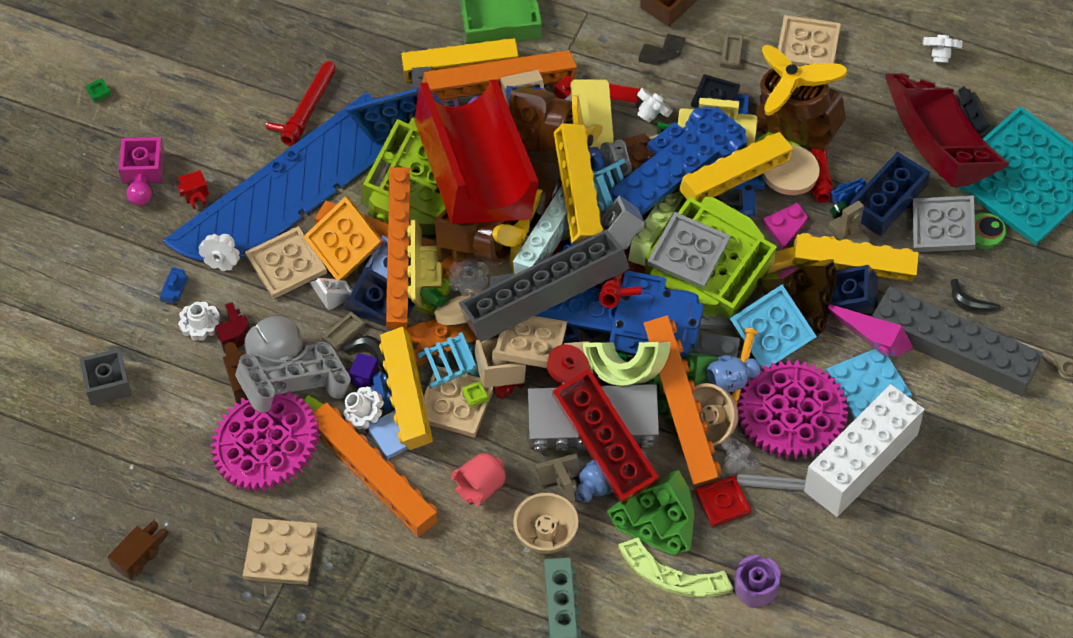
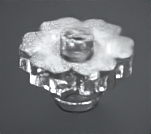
[448,259,489,296]
[721,437,761,475]

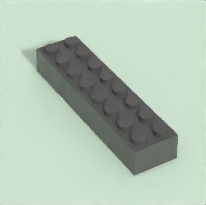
[459,229,630,342]
[872,286,1043,397]

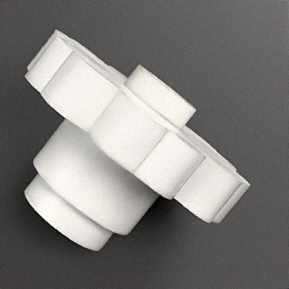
[923,35,963,63]
[637,88,672,123]
[199,234,240,271]
[178,302,220,340]
[343,387,384,429]

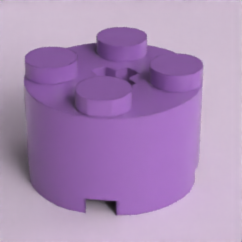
[734,555,780,608]

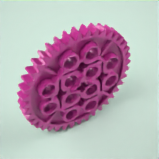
[737,360,848,460]
[211,391,320,492]

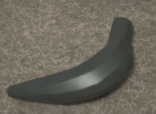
[950,279,1001,312]
[343,335,387,374]

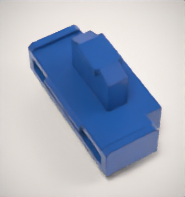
[831,177,866,204]
[160,267,188,304]
[370,371,394,411]

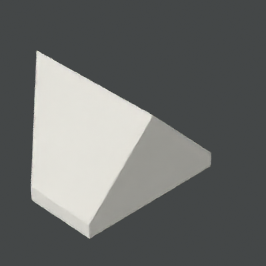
[309,278,352,311]

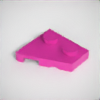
[763,203,808,250]

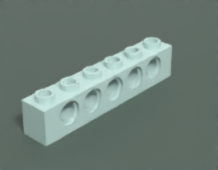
[513,186,569,274]

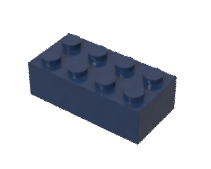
[850,152,930,236]

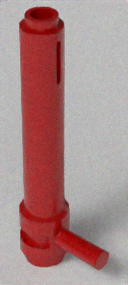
[266,61,336,146]
[803,148,833,203]
[599,250,643,308]

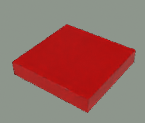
[695,475,752,528]

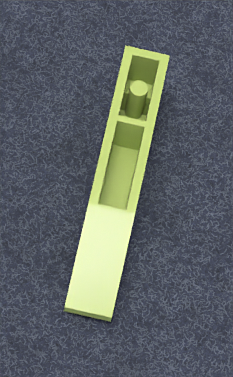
[628,192,685,266]

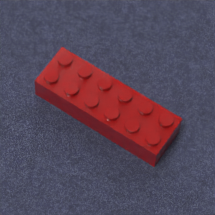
[552,369,659,504]

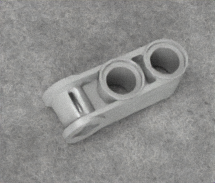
[600,139,633,186]

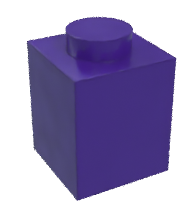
[349,353,379,388]

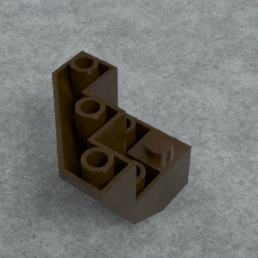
[527,151,562,229]
[761,259,837,338]

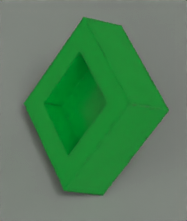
[85,78,112,103]
[420,287,449,307]

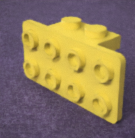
[571,80,614,156]
[678,98,757,147]
[408,220,442,307]

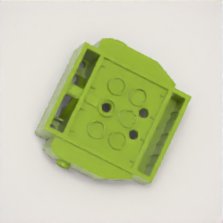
[361,117,446,235]
[645,197,777,323]

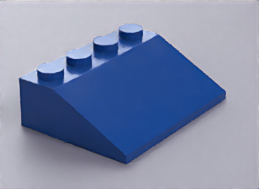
[346,88,444,142]

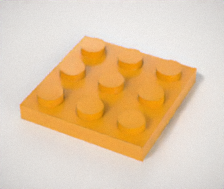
[303,196,383,280]

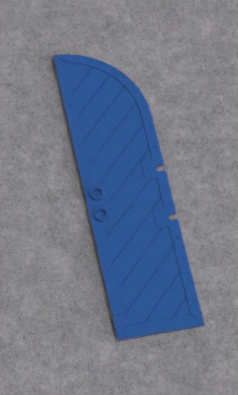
[163,92,386,261]

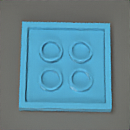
[730,285,817,369]
[826,349,912,420]

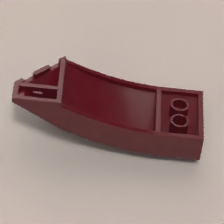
[885,73,1009,188]

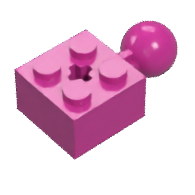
[119,137,164,206]

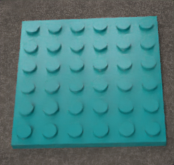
[958,106,1073,246]

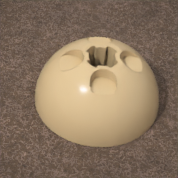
[693,383,738,446]
[513,493,578,554]

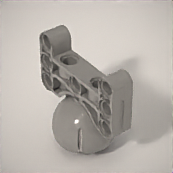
[235,316,351,413]

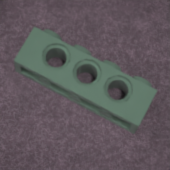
[544,558,581,638]

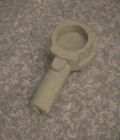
[1041,351,1073,380]

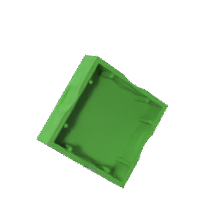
[460,0,542,44]

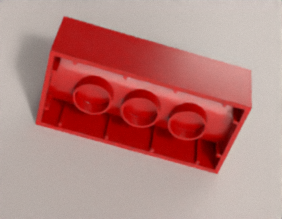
[414,80,538,224]

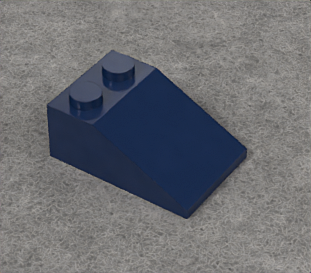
[829,265,878,314]
[343,267,415,326]

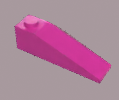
[828,304,913,357]

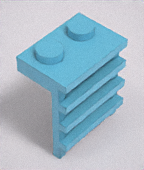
[593,159,625,215]
[418,332,480,389]

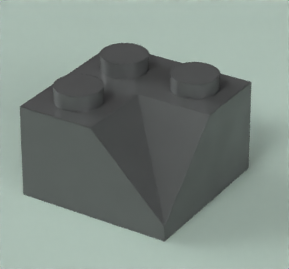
[79,348,132,405]

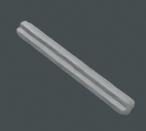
[737,474,806,491]

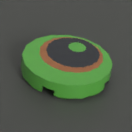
[975,213,1006,250]

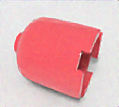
[451,453,506,507]

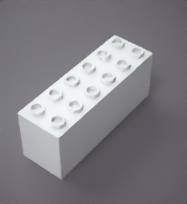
[804,384,924,517]

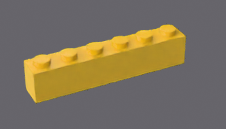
[401,38,518,83]
[554,123,603,244]
[679,132,793,203]
[792,233,919,282]
[379,327,433,450]

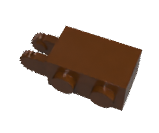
[223,342,248,403]
[107,521,169,580]

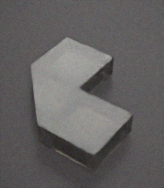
[639,34,686,66]

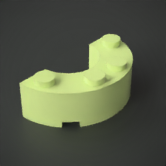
[583,342,670,386]

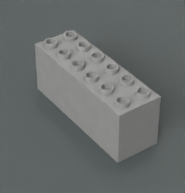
[528,384,659,451]

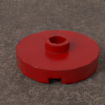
[547,344,589,383]

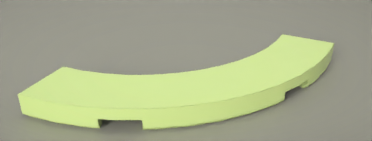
[618,537,733,598]

